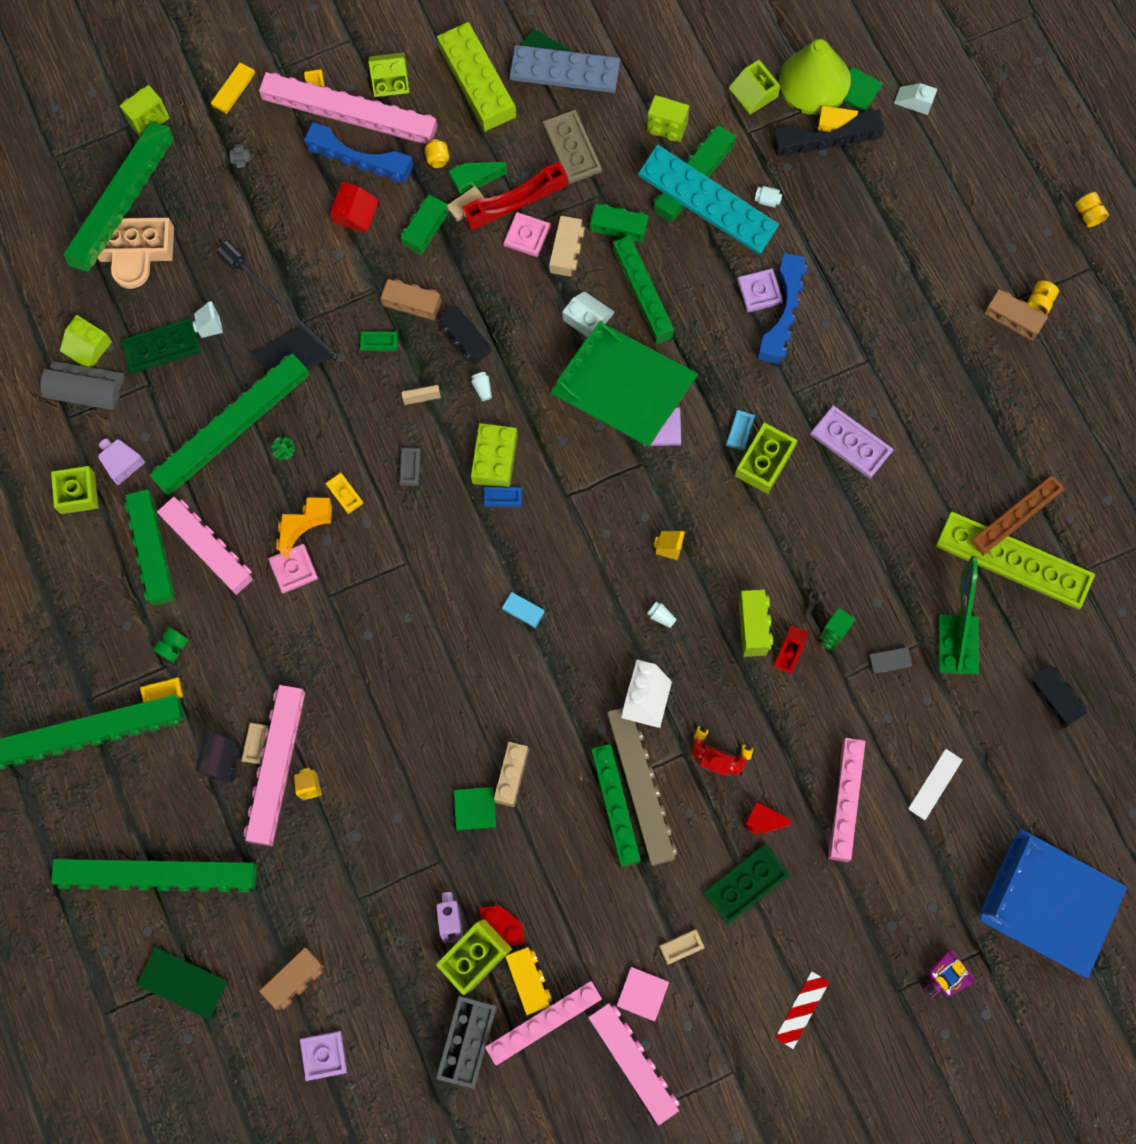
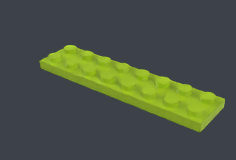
[936,511,1095,610]

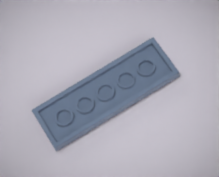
[510,45,620,93]

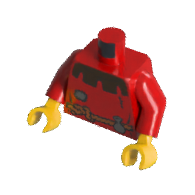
[692,726,753,776]

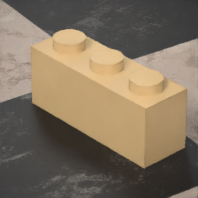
[549,216,585,277]
[494,742,529,807]

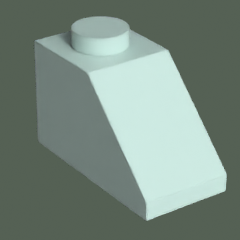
[894,83,937,115]
[193,301,223,338]

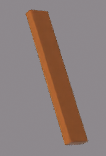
[970,475,1065,556]

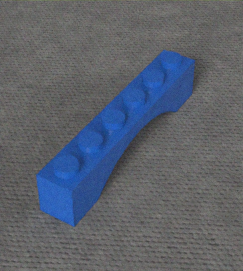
[305,122,413,184]
[758,253,808,364]

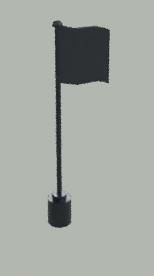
[217,241,338,371]

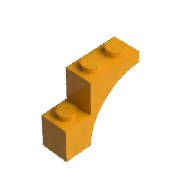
[276,498,332,557]

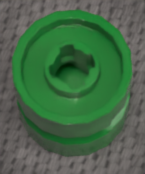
[152,627,189,663]

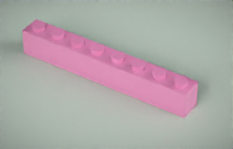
[244,685,305,846]

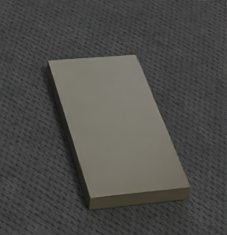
[542,109,602,184]

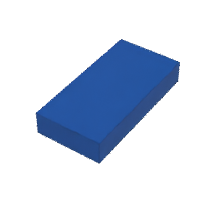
[484,487,522,507]

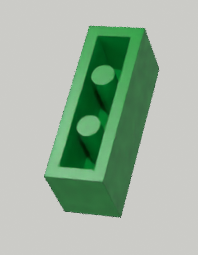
[400,195,449,255]
[590,204,649,243]
[818,608,855,651]

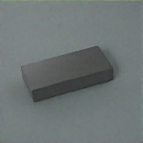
[399,448,421,486]
[869,647,912,674]

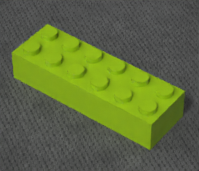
[437,22,516,132]

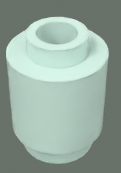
[755,186,782,208]

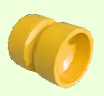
[1075,192,1109,227]
[1027,281,1059,315]

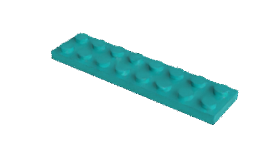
[638,145,779,255]

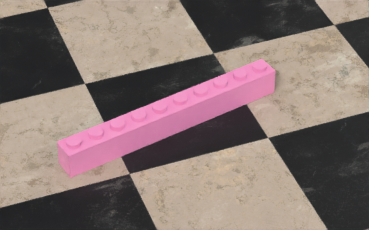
[259,72,437,145]

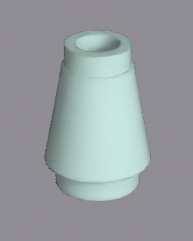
[471,372,492,401]
[647,602,677,628]

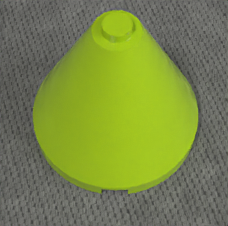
[779,39,851,115]

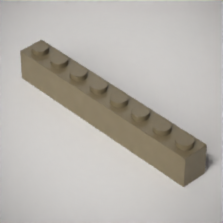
[607,707,677,867]

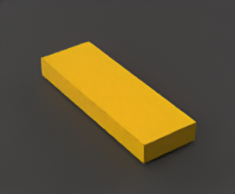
[211,63,255,114]

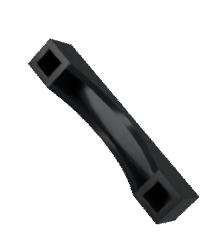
[773,109,885,157]

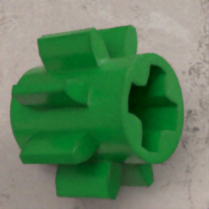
[271,437,295,460]

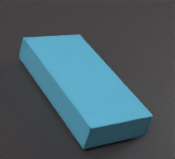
[726,410,755,451]
[502,592,545,628]

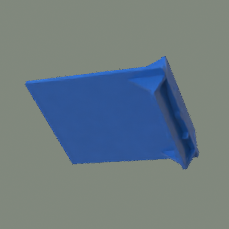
[979,830,1127,979]

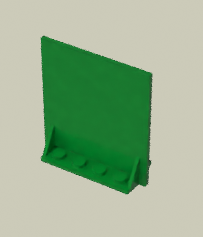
[551,320,698,447]

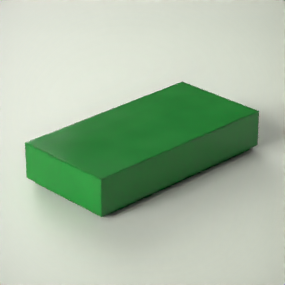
[360,331,398,351]

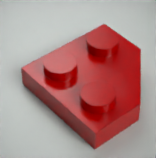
[480,906,525,946]

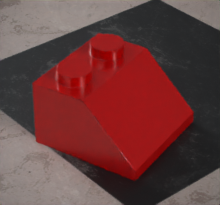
[330,182,379,233]

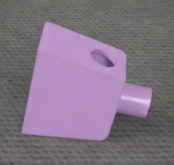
[98,439,145,485]
[437,892,463,944]

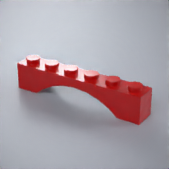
[462,161,568,231]

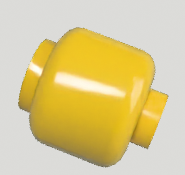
[424,139,449,168]

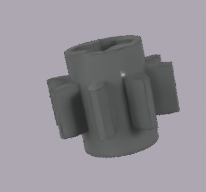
[230,145,250,168]

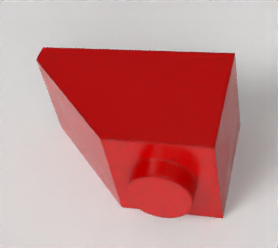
[774,625,809,674]
[745,802,793,836]

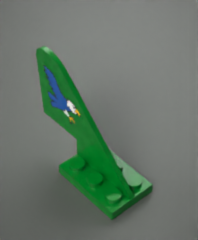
[938,556,979,675]

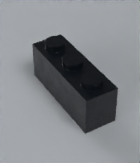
[439,306,491,365]
[1028,664,1087,728]

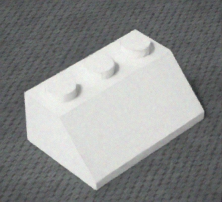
[622,660,672,728]

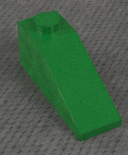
[449,162,508,196]

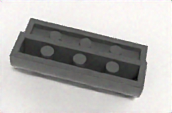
[41,361,125,410]
[435,996,497,1089]

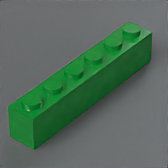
[654,125,736,223]
[613,236,674,345]
[124,489,176,606]
[592,744,641,868]

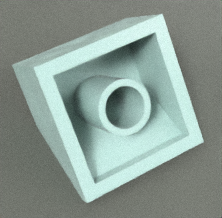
[563,292,614,337]

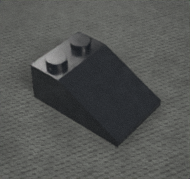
[195,731,242,783]

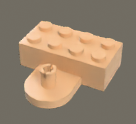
[98,218,174,289]

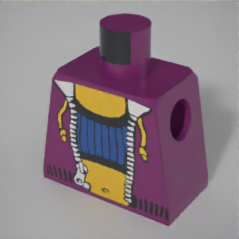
[923,949,977,998]

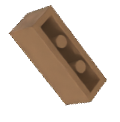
[381,279,442,321]
[985,289,1048,341]
[259,948,324,1010]

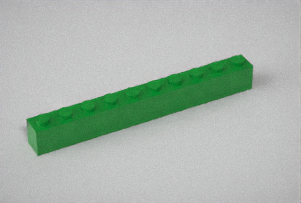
[64,122,173,272]
[149,353,310,497]
[0,695,185,770]
[51,859,257,893]

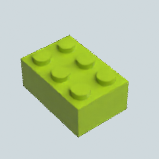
[735,422,798,494]
[471,423,518,487]
[738,590,773,657]
[436,919,512,995]

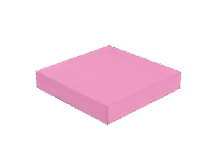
[504,212,550,257]
[268,544,318,593]
[617,967,669,1021]

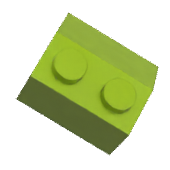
[60,315,112,368]

